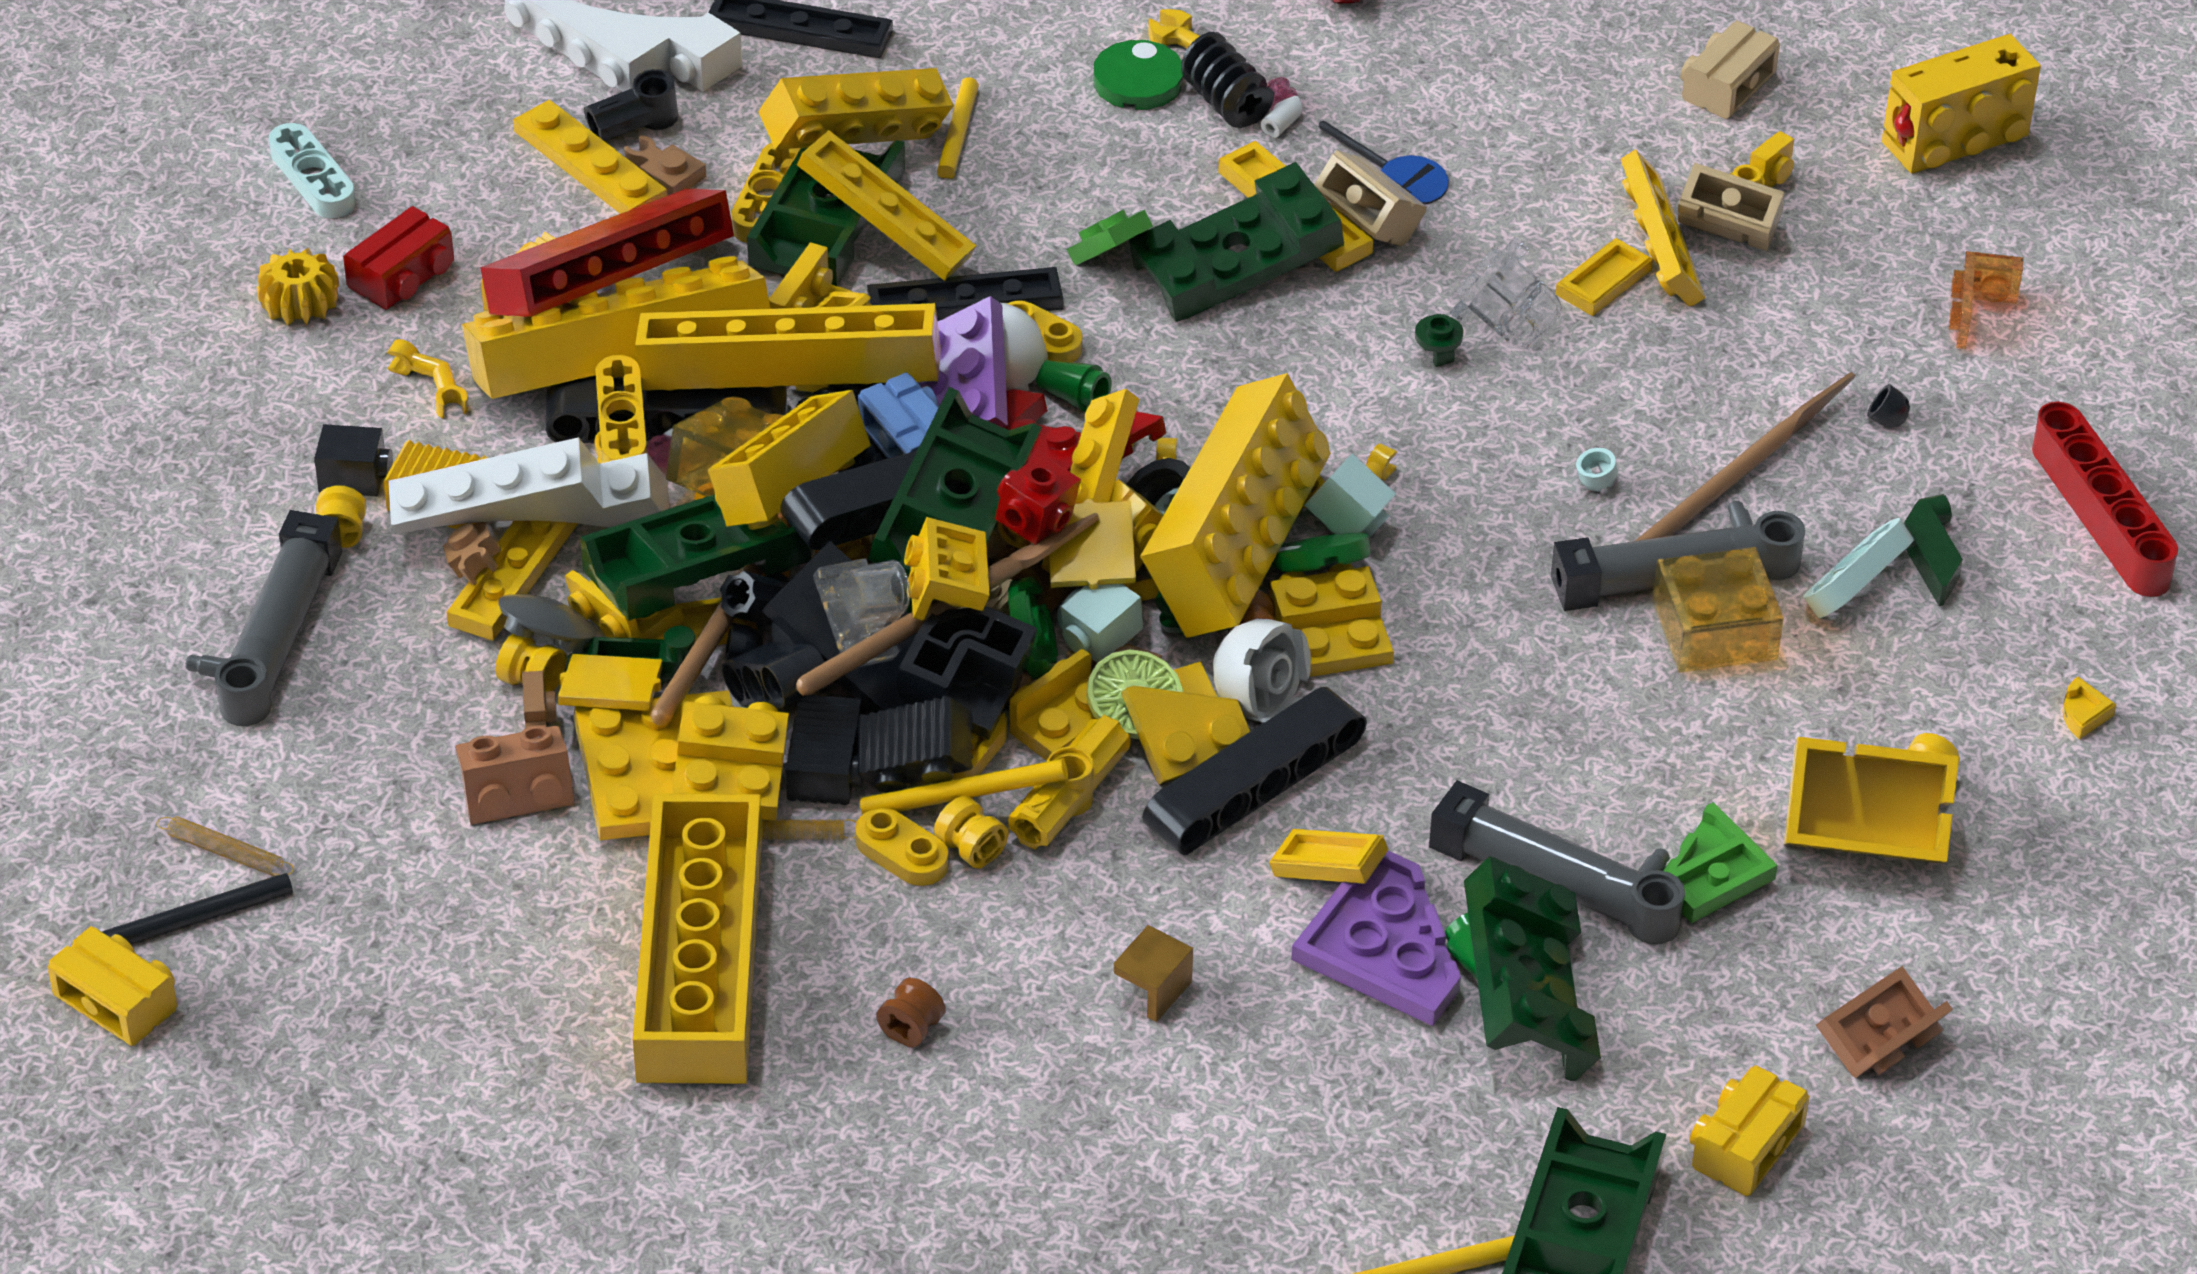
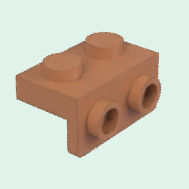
[455,726,575,825]
[1816,966,1953,1078]

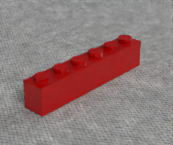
[480,189,734,317]

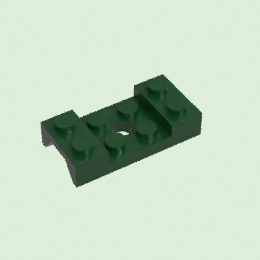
[747,140,905,286]
[1129,162,1344,322]
[868,387,1042,577]
[581,494,811,621]
[1464,856,1601,1081]
[1502,1107,1667,1274]

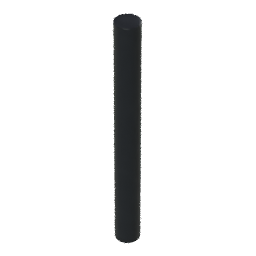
[101,873,293,944]

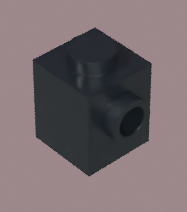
[314,424,393,497]

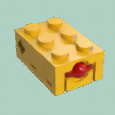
[1882,33,2041,174]

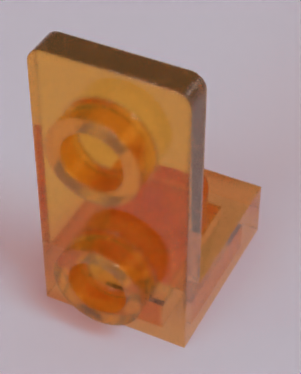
[1948,251,2024,349]

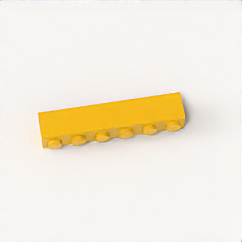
[635,303,941,391]

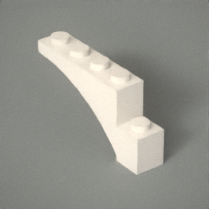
[504,0,742,92]
[389,437,670,534]

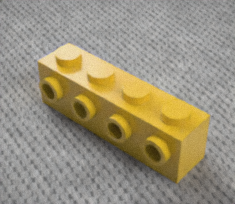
[758,68,954,150]
[708,390,871,530]

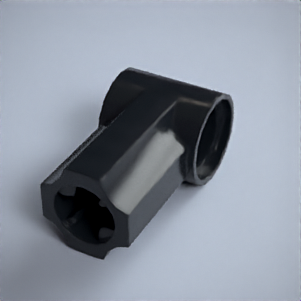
[584,69,679,141]
[720,571,790,626]

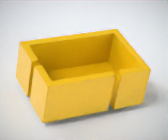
[1783,736,1959,864]

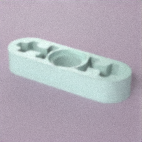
[269,123,356,218]
[1803,518,1914,618]

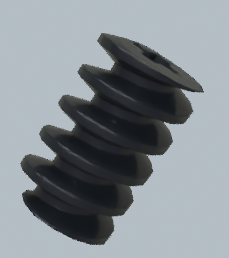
[1181,31,1275,128]

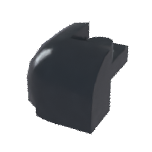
[896,606,1037,740]

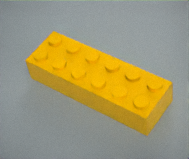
[462,256,771,399]
[1140,373,1331,638]
[632,794,762,1084]

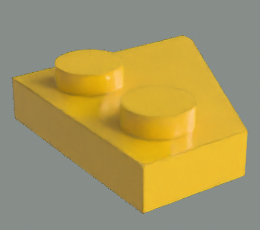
[1121,686,1250,785]

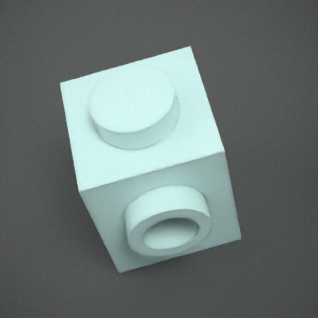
[1304,453,1396,538]
[1061,584,1143,663]

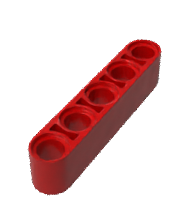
[2032,401,2179,597]

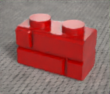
[343,205,454,310]

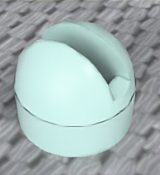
[1576,448,1618,492]

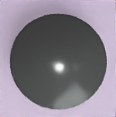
[498,594,597,653]

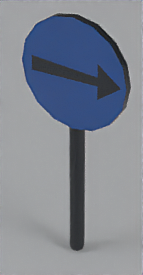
[1319,121,1449,205]

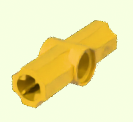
[1008,714,1131,850]

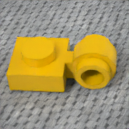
[1730,131,1794,187]

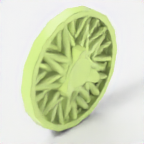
[1086,649,1183,739]

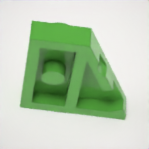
[1066,209,1153,265]
[1664,802,1778,923]

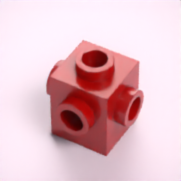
[995,453,1081,545]

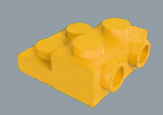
[1269,563,1394,677]
[671,696,789,821]

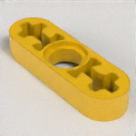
[731,142,801,243]
[595,355,647,463]

